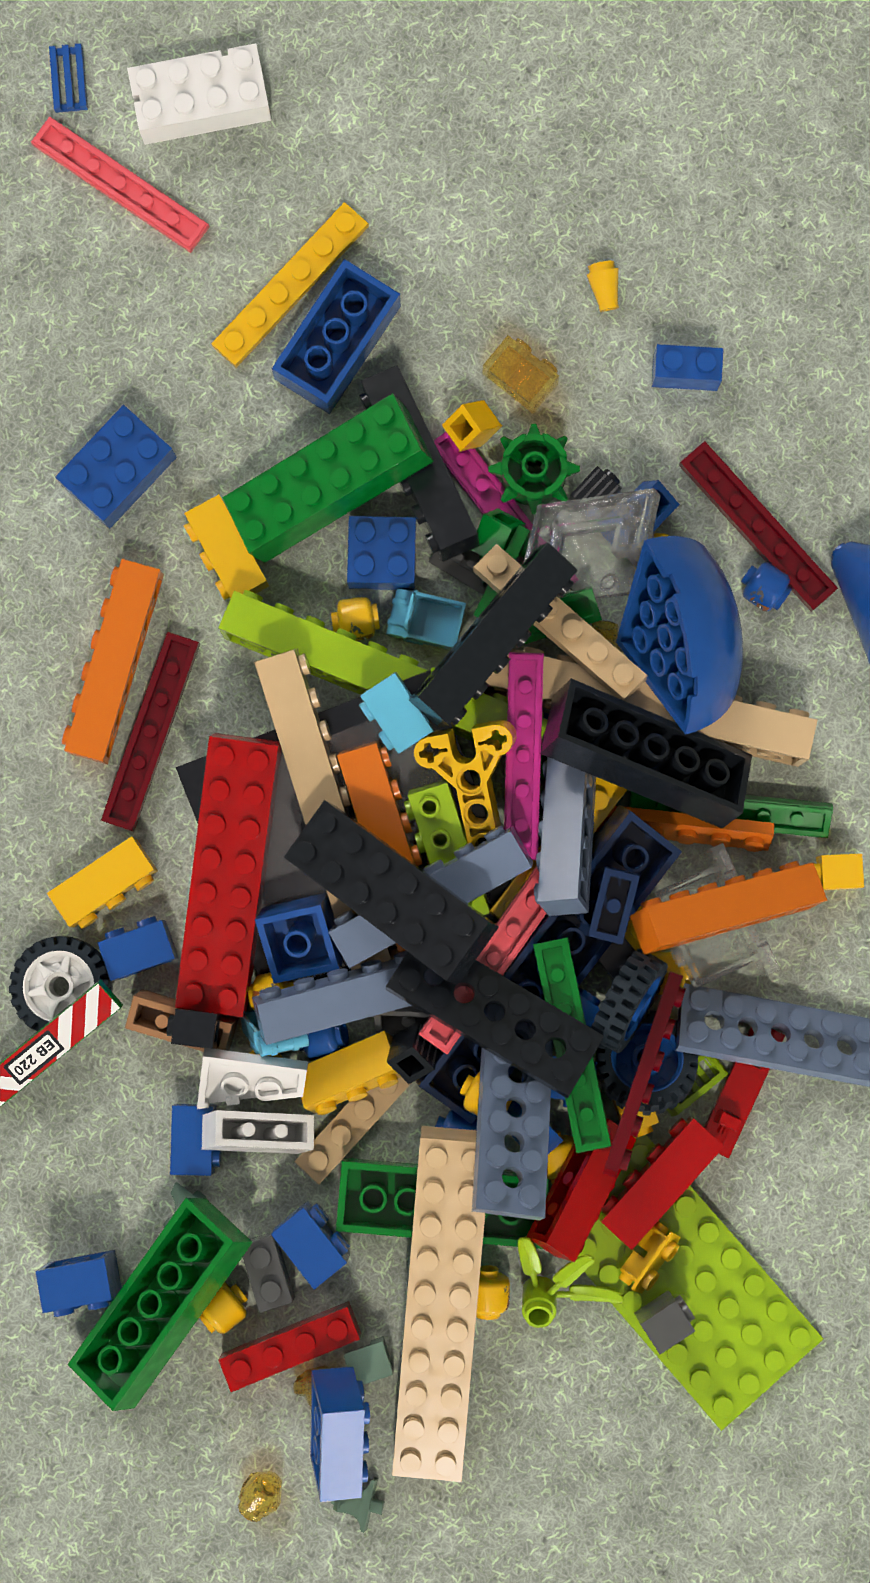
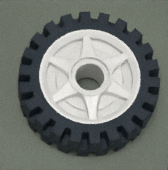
[9,936,113,1031]

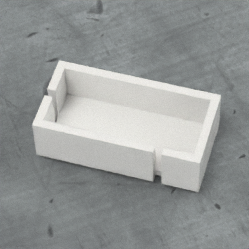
[127,43,271,145]

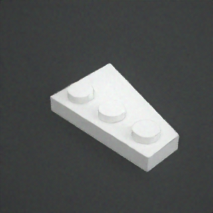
[197,1048,308,1109]

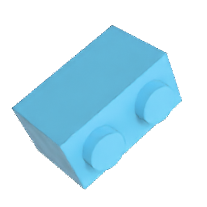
[359,672,434,754]

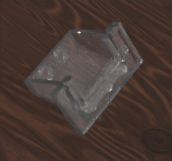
[524,488,660,599]
[652,843,780,988]

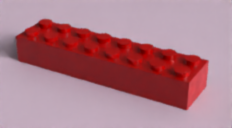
[175,732,282,1017]

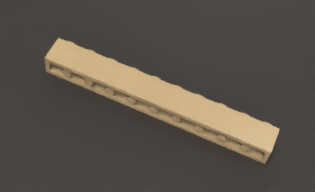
[254,648,399,970]

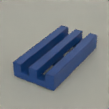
[49,43,88,113]

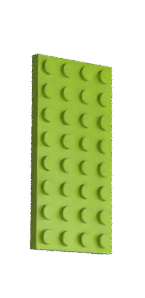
[578,1135,824,1431]

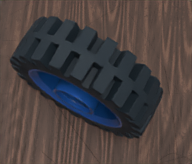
[591,949,668,1053]
[596,1010,698,1116]

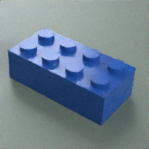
[271,259,401,414]

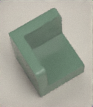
[344,1336,394,1385]

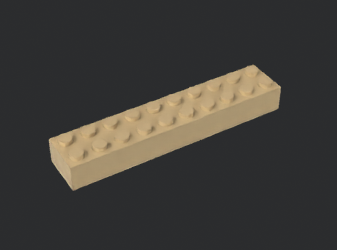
[484,647,818,767]
[392,1126,485,1482]

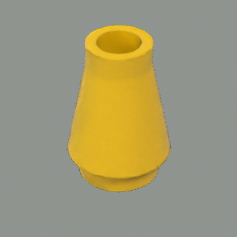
[586,260,619,312]

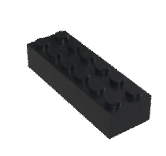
[540,678,752,828]
[284,800,499,985]

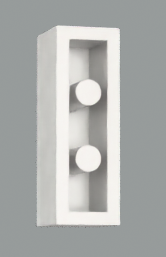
[202,1110,314,1154]

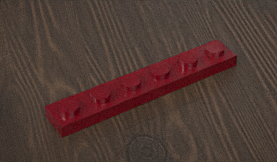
[679,441,838,612]
[100,631,200,832]
[603,971,686,1178]

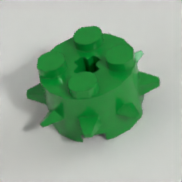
[488,424,580,515]

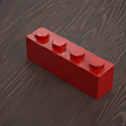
[599,1116,725,1250]
[526,1118,637,1262]
[218,1301,362,1392]

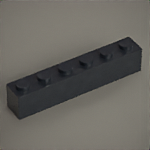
[359,365,480,562]
[409,542,578,728]

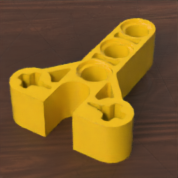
[414,720,517,847]

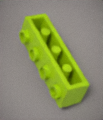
[404,779,490,915]

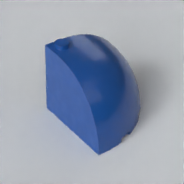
[616,536,743,735]

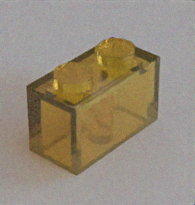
[482,335,559,414]

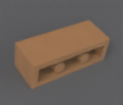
[125,989,239,1052]

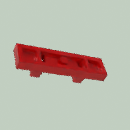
[704,1026,785,1159]

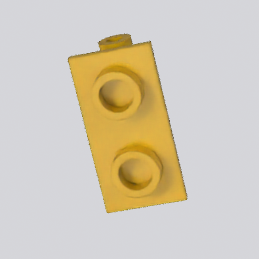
[618,1221,681,1294]

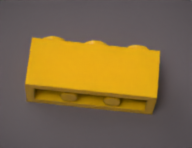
[183,494,269,600]
[47,836,158,929]
[301,1031,401,1115]

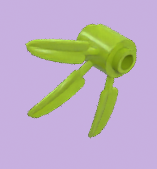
[518,1237,624,1328]

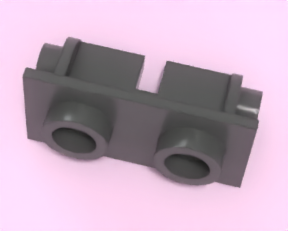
[429,550,488,595]

